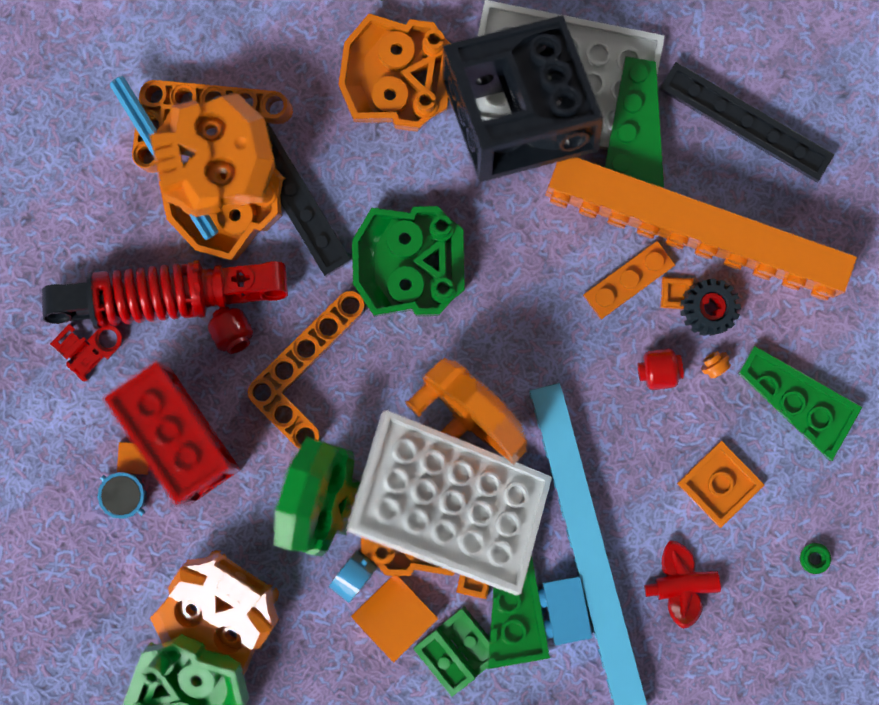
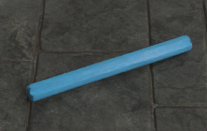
[110,76,218,240]

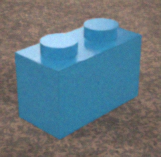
[538,575,592,645]

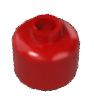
[208,306,253,354]
[637,348,684,390]

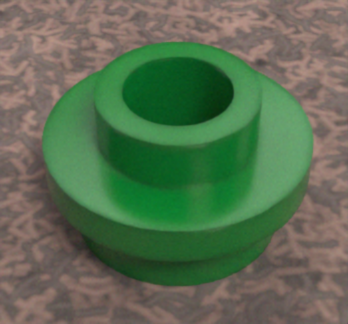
[799,543,831,574]

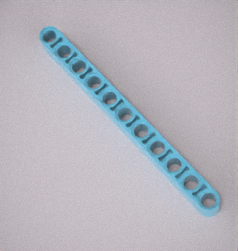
[529,383,647,705]

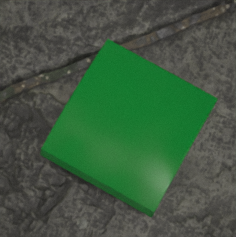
[413,606,490,697]

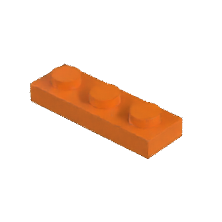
[583,241,675,320]

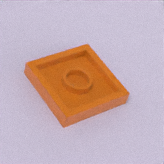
[676,441,765,528]

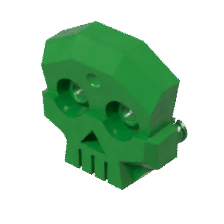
[352,206,465,317]
[274,437,361,557]
[123,634,249,705]

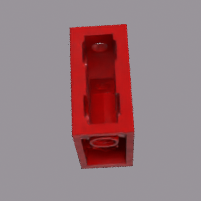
[102,361,241,506]

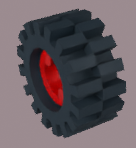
[680,279,741,336]

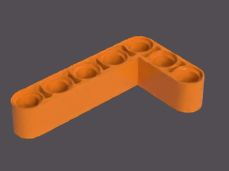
[132,80,293,173]
[248,291,365,449]

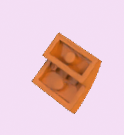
[351,576,439,663]

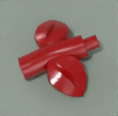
[644,541,721,629]

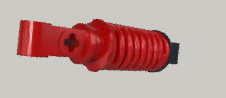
[42,260,288,330]

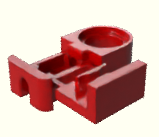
[50,324,123,381]

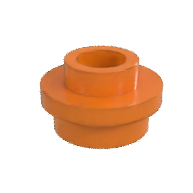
[701,351,731,378]

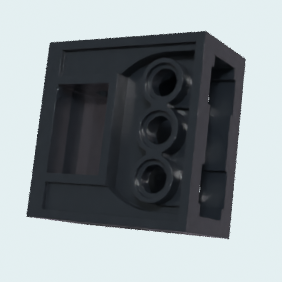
[442,15,604,183]

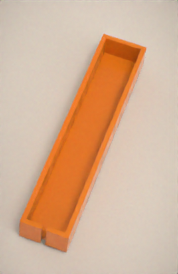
[545,157,857,301]

